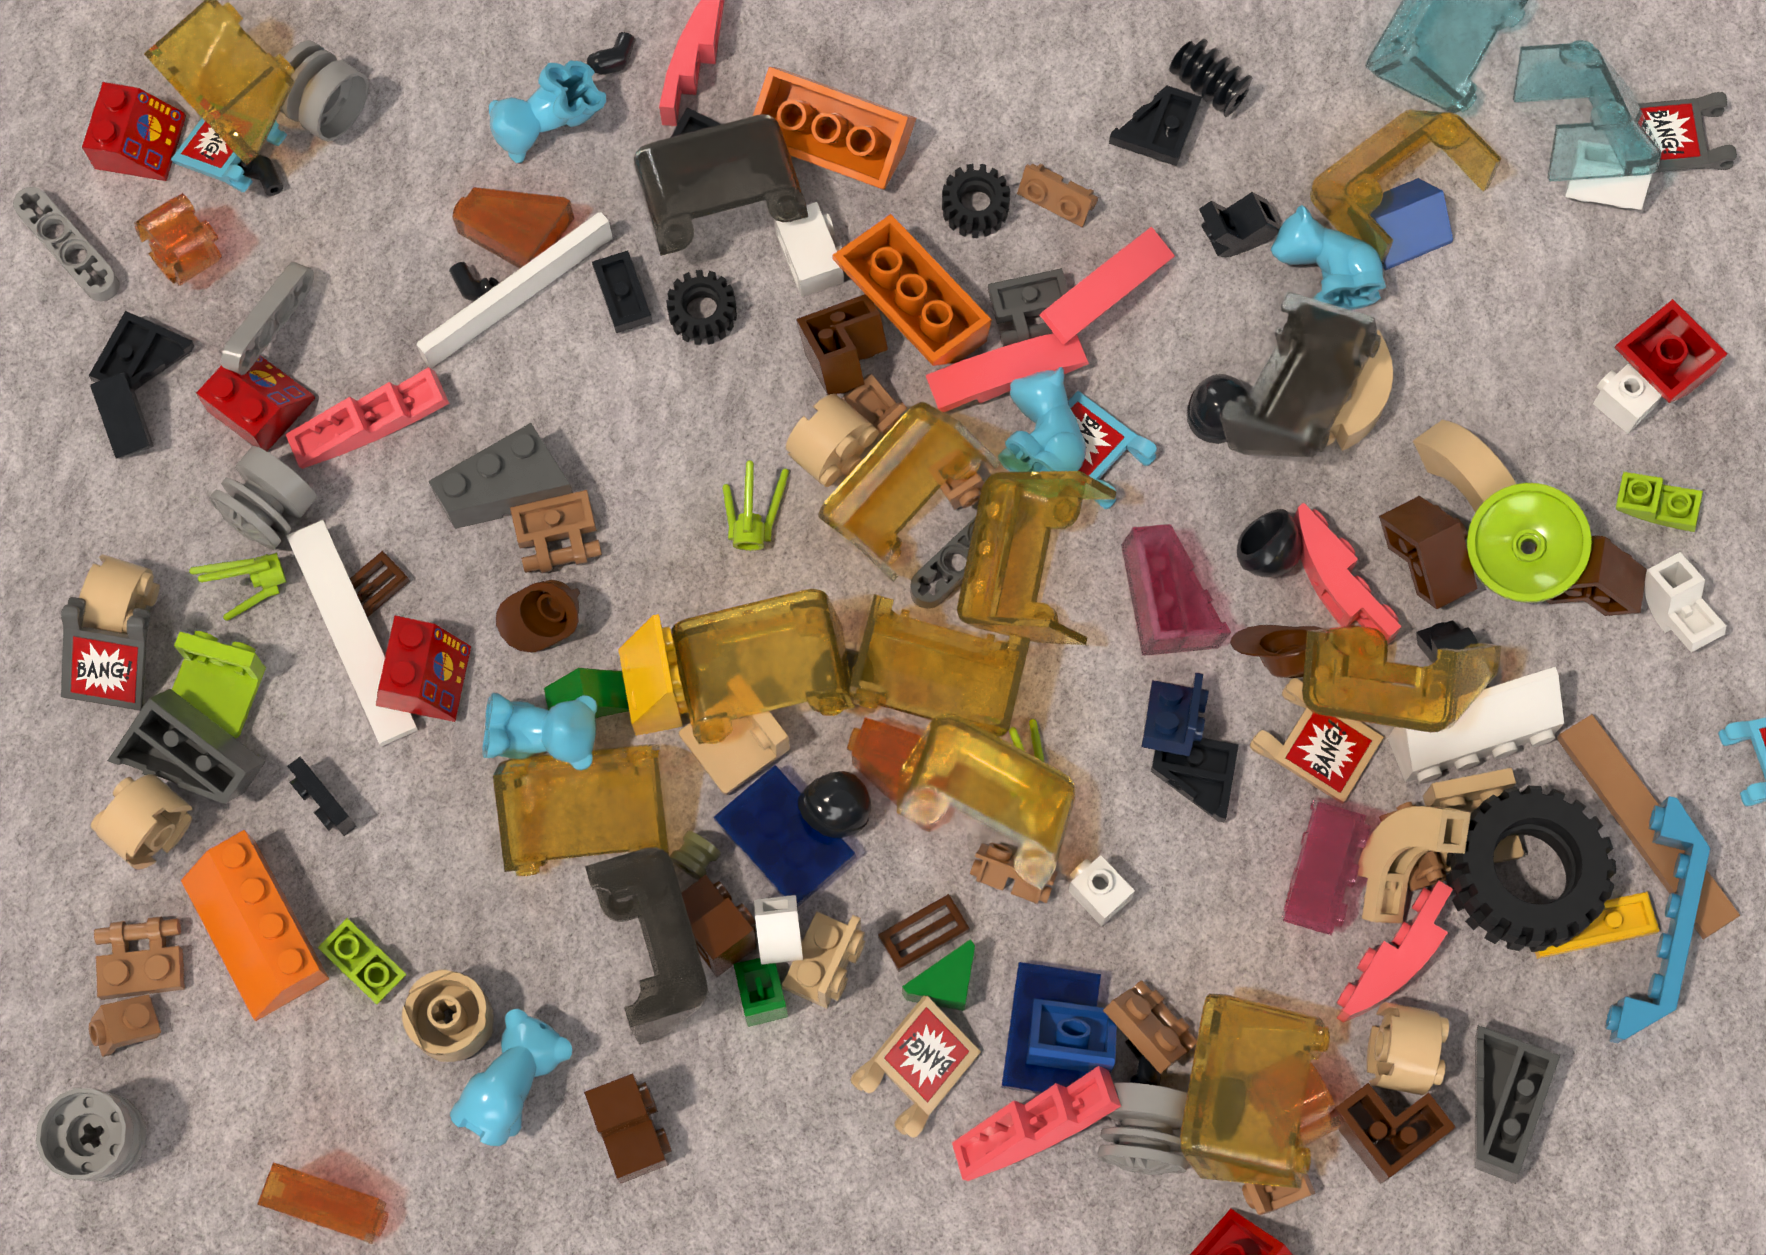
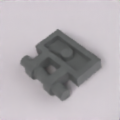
[988,268,1068,347]

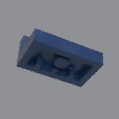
[1141,672,1209,756]

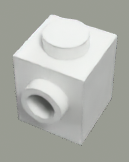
[1593,364,1662,434]
[1068,855,1135,927]

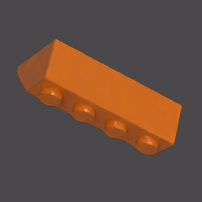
[745,67,917,190]
[832,214,992,366]
[181,830,329,1021]

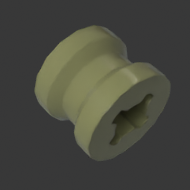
[669,831,721,880]

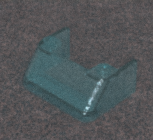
[1513,40,1661,182]

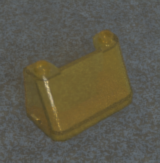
[144,0,295,166]
[671,589,855,744]
[848,594,1031,741]
[1302,625,1501,733]
[896,713,1075,890]
[493,744,670,876]
[1180,993,1330,1188]

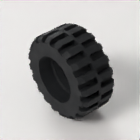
[1446,785,1616,952]

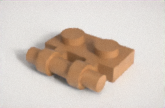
[510,490,602,573]
[94,916,185,1000]
[1103,980,1199,1074]

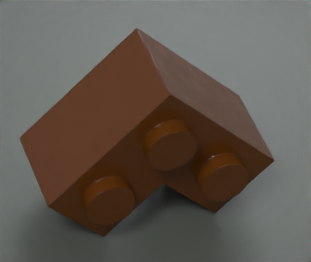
[796,294,888,396]
[1379,496,1478,609]
[1535,535,1647,616]
[666,875,757,977]
[584,1073,672,1184]
[1327,1083,1456,1184]

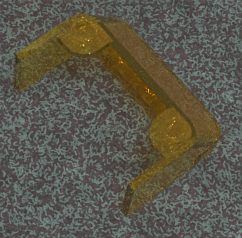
[1310,109,1502,266]
[818,402,1001,582]
[957,471,1116,645]

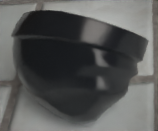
[1186,374,1251,444]
[1237,509,1302,577]
[798,771,871,839]

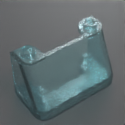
[1365,0,1528,114]

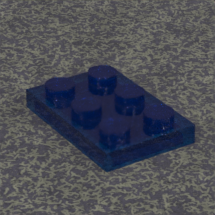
[713,765,856,908]
[1001,962,1101,1094]

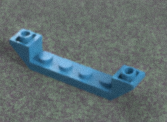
[1605,796,1710,1044]

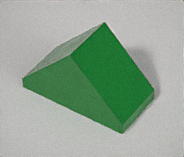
[544,668,629,718]
[902,939,975,1011]
[733,958,788,1027]

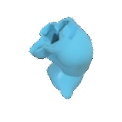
[489,61,606,163]
[1271,205,1387,316]
[998,367,1086,495]
[482,693,597,770]
[450,1009,573,1146]

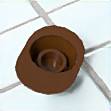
[496,580,580,653]
[1230,625,1326,678]

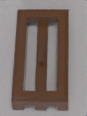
[350,551,410,618]
[878,894,970,972]

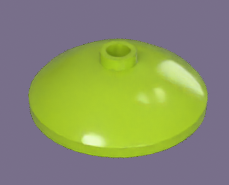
[1467,483,1592,603]

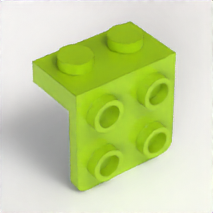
[172,631,266,739]

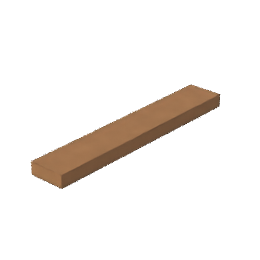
[1556,714,1740,940]

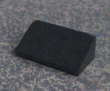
[90,372,154,459]

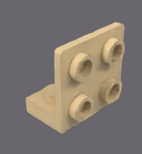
[679,674,790,795]
[1423,768,1524,873]
[781,911,865,1009]

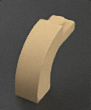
[1294,330,1393,451]
[1413,419,1517,513]
[1356,806,1471,923]

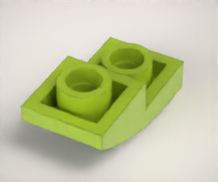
[1616,472,1703,532]
[317,918,407,1005]

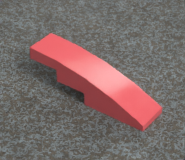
[659,0,725,126]
[1039,226,1175,345]
[925,333,1089,414]
[285,367,450,469]
[952,1066,1121,1181]

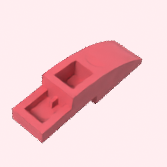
[1293,503,1402,648]
[1337,880,1453,1022]

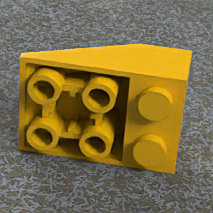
[618,614,688,736]

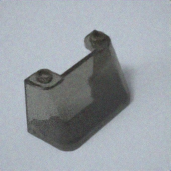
[634,114,809,256]
[1219,292,1381,457]
[585,847,709,1045]

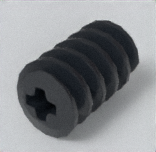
[1169,38,1253,118]

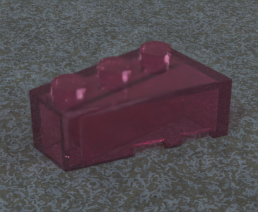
[1121,524,1231,656]
[1281,797,1371,936]

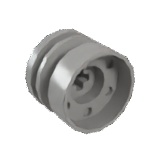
[268,40,369,142]
[209,445,317,550]
[1097,1082,1195,1175]
[36,1088,146,1182]

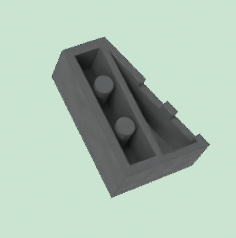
[428,423,573,529]
[107,689,265,804]
[1474,1025,1560,1184]

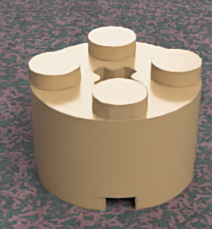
[786,394,879,487]
[79,554,160,634]
[91,774,193,870]
[402,970,494,1062]
[1367,1002,1449,1095]

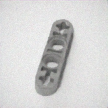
[13,187,119,302]
[221,262,314,375]

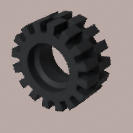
[942,164,1010,238]
[666,270,737,345]

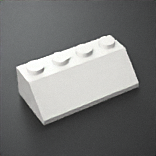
[1388,667,1564,783]

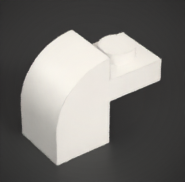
[1644,552,1726,652]
[754,895,803,965]

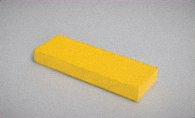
[1535,892,1659,959]

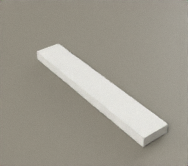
[416,212,613,369]
[286,520,418,747]

